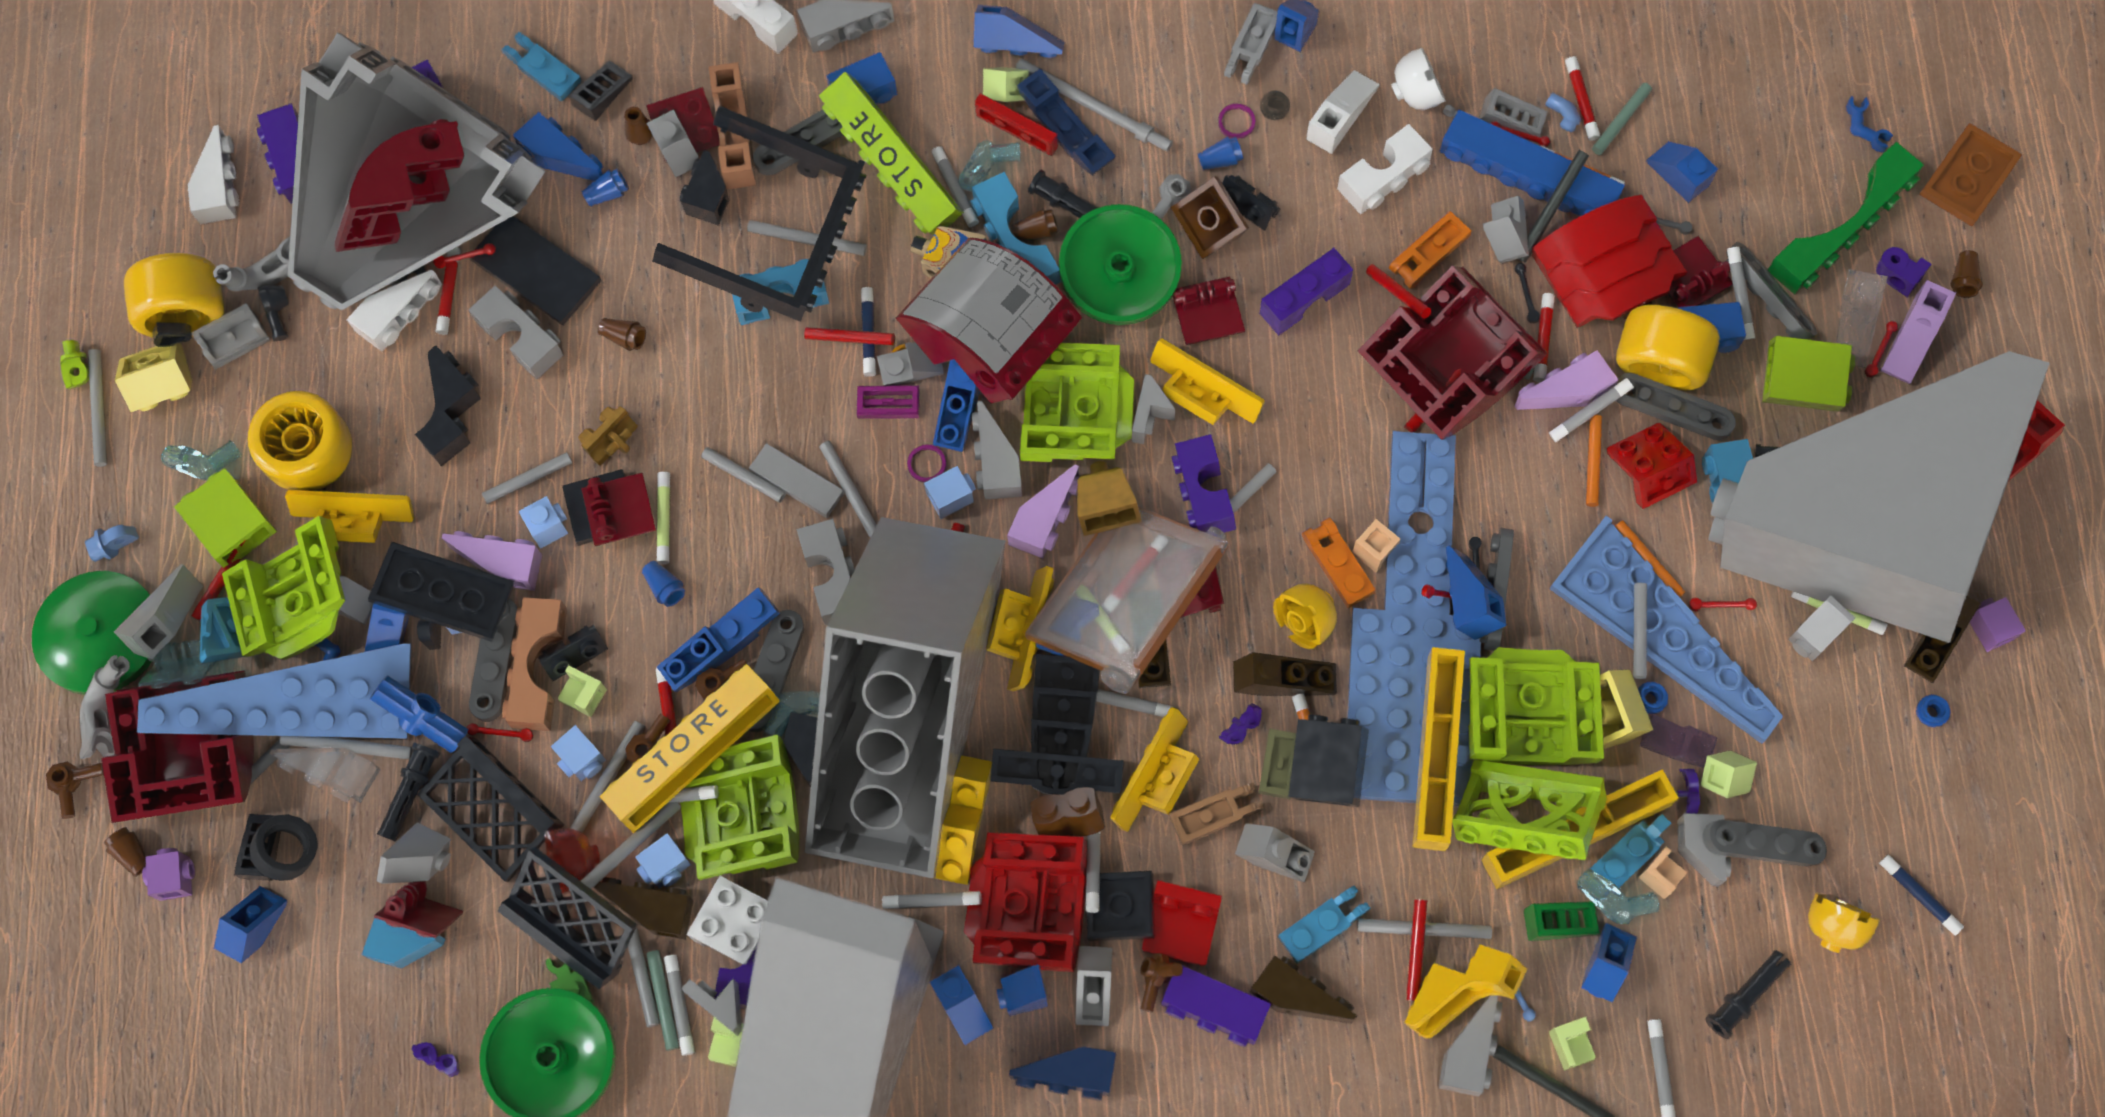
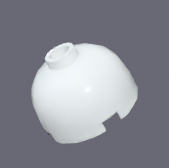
[1391,48,1446,110]

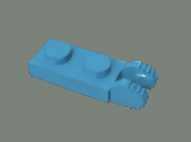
[501,32,582,102]
[1278,886,1371,964]

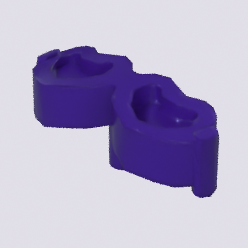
[1219,703,1262,745]
[1677,769,1700,814]
[411,1042,460,1077]

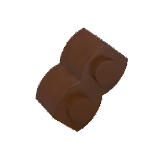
[1030,787,1105,836]

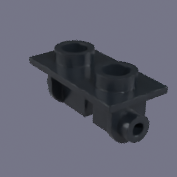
[1222,175,1281,231]
[538,624,608,681]

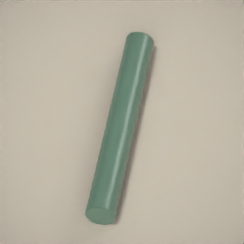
[1592,83,1652,155]
[646,950,679,1051]

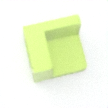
[983,67,1029,102]
[558,666,607,717]
[1700,751,1757,798]
[708,1017,744,1067]
[1549,1017,1596,1071]

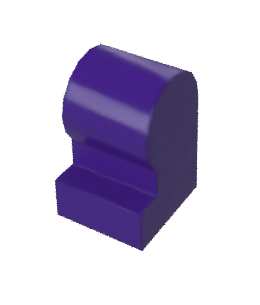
[1876,247,1932,297]

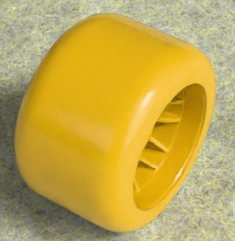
[123,253,224,338]
[1616,305,1720,390]
[247,391,353,491]

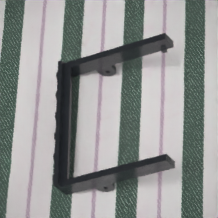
[652,106,867,322]

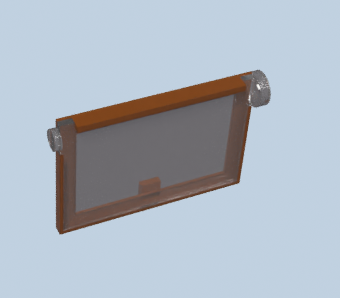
[1024,507,1229,694]

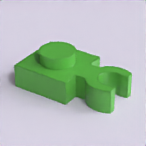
[546,958,594,1002]

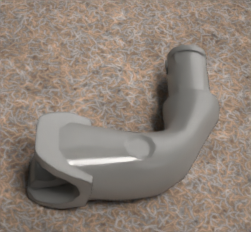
[213,236,290,291]
[80,656,130,759]

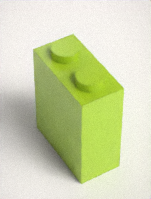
[1762,336,1855,412]
[173,468,277,568]

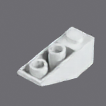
[1306,70,1380,154]
[188,125,239,224]
[347,270,442,352]

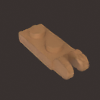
[1169,782,1265,846]

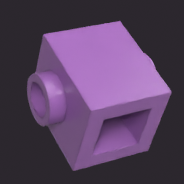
[142,848,195,901]

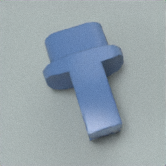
[85,525,139,562]

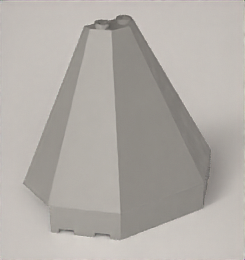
[288,32,546,311]

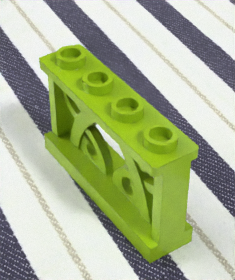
[1452,759,1607,860]

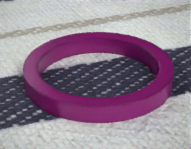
[1218,104,1256,139]
[907,445,946,483]

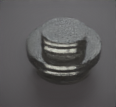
[1260,90,1290,120]

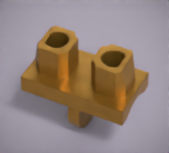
[578,406,638,466]

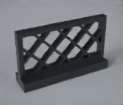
[417,735,565,882]
[498,847,638,989]

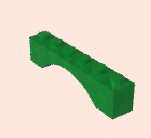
[1768,141,1924,295]

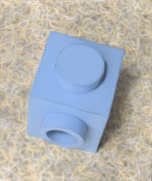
[924,466,976,519]
[519,496,568,548]
[550,725,606,781]
[635,833,691,889]

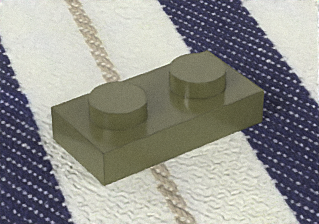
[1258,729,1296,799]

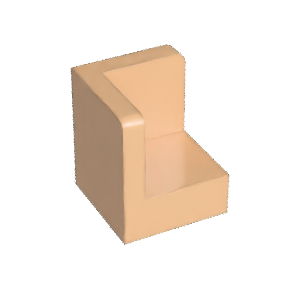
[1352,519,1401,573]
[1638,847,1687,899]

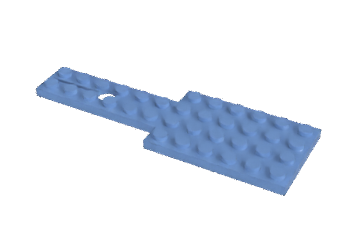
[1347,431,1481,807]

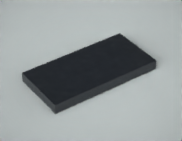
[470,216,602,326]
[368,541,514,642]

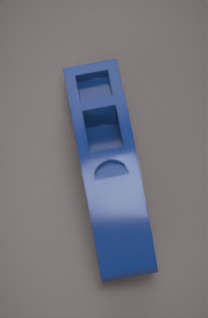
[657,587,780,692]

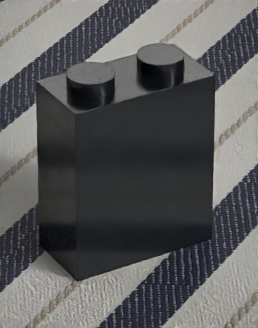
[1288,715,1369,808]

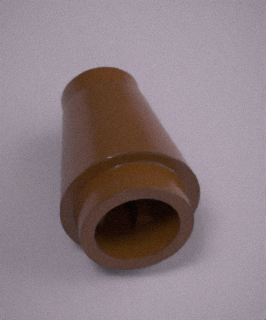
[624,107,653,145]
[1012,208,1059,241]
[1950,250,1983,298]
[598,318,646,351]
[104,827,146,877]

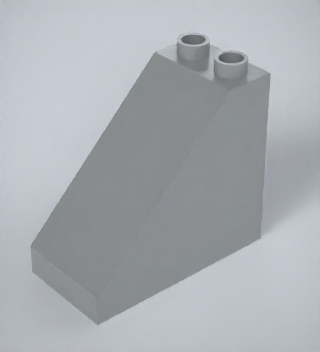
[1709,351,2050,643]
[805,517,1006,878]
[728,878,934,1117]

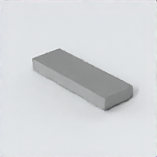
[749,443,845,518]

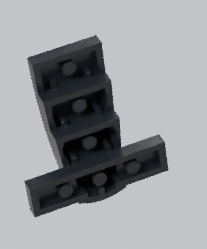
[990,654,1124,796]

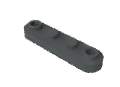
[753,110,843,176]
[1726,242,1817,340]
[1616,373,1736,440]
[1479,528,1514,651]
[469,598,518,722]
[749,610,804,732]
[1703,820,1827,867]

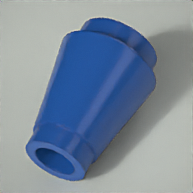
[1197,136,1244,171]
[582,168,629,207]
[642,561,685,607]

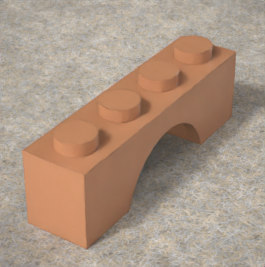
[709,62,756,190]
[502,597,567,731]

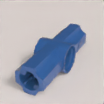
[370,675,469,753]

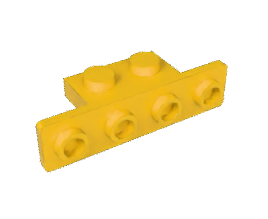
[1150,338,1265,425]
[285,490,415,543]
[986,566,1054,692]
[1110,707,1199,832]

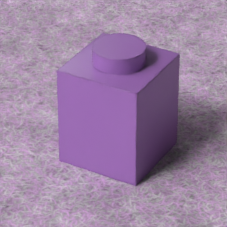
[1970,597,2026,652]

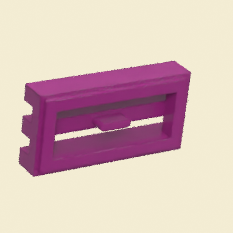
[856,386,920,419]

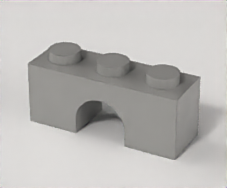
[468,286,563,380]
[796,519,855,625]

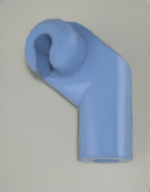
[1545,92,1581,132]

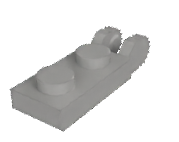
[1224,2,1278,84]

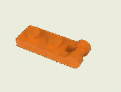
[1389,211,1472,289]
[1302,517,1376,608]

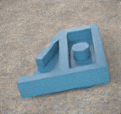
[200,597,244,663]

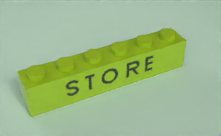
[819,72,964,235]

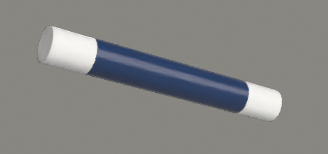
[861,287,876,376]
[1879,854,1964,935]

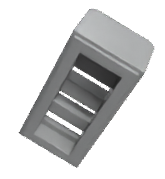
[1479,88,1548,137]

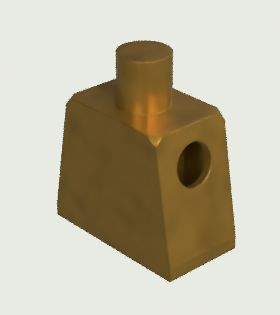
[1077,461,1142,536]

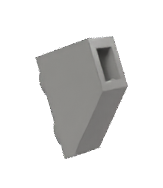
[1677,814,1731,886]
[1235,823,1315,882]

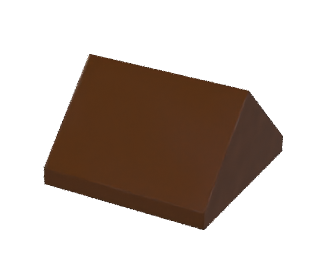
[1171,176,1249,259]

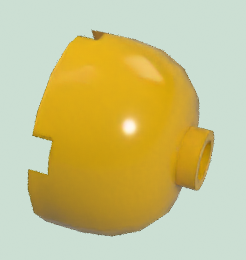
[1273,583,1337,649]
[1808,892,1880,953]

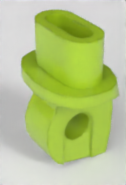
[60,340,89,389]

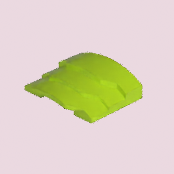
[1020,343,1134,462]
[222,516,345,660]
[1468,647,1604,765]
[680,735,799,880]

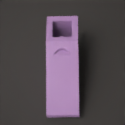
[1881,280,1956,384]
[1514,350,1618,410]
[1007,465,1080,559]
[442,531,542,591]

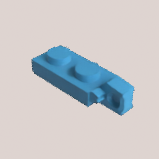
[1589,814,1672,894]

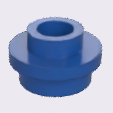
[1638,682,1668,714]
[1916,695,1950,727]

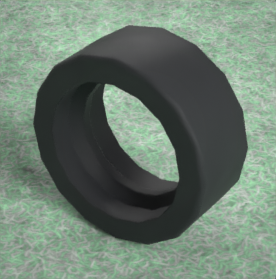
[250,814,318,881]

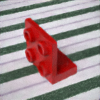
[1607,423,1697,509]
[1142,880,1222,966]

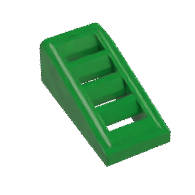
[1524,901,1600,941]

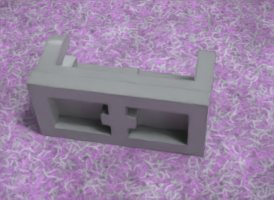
[192,303,270,370]

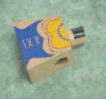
[910,226,987,278]

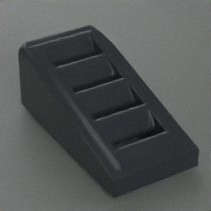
[569,60,633,121]
[234,814,281,881]

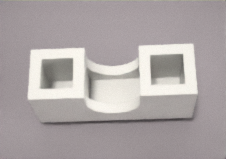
[713,0,798,54]
[1337,124,1433,214]

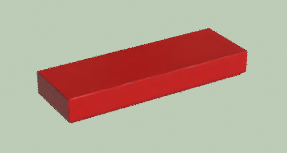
[975,93,1058,156]

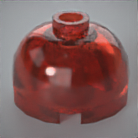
[545,828,600,894]

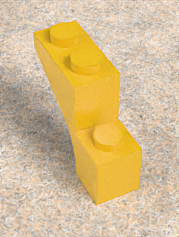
[935,755,992,885]
[1404,944,1528,1039]

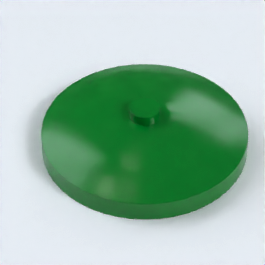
[1059,204,1182,325]
[32,571,154,695]
[479,988,616,1117]

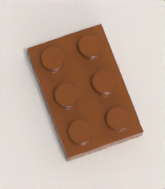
[1919,123,2023,227]

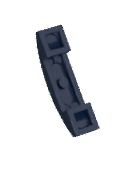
[1017,68,1116,176]

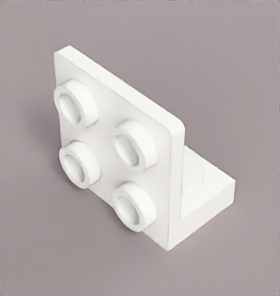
[687,876,768,965]

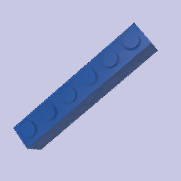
[1440,110,1625,216]

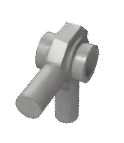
[1152,174,1191,220]

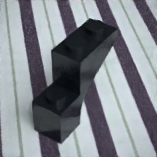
[415,345,481,467]

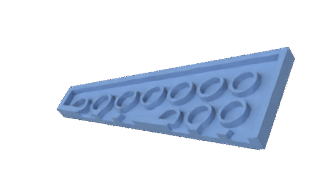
[1550,516,1783,744]
[137,643,411,739]

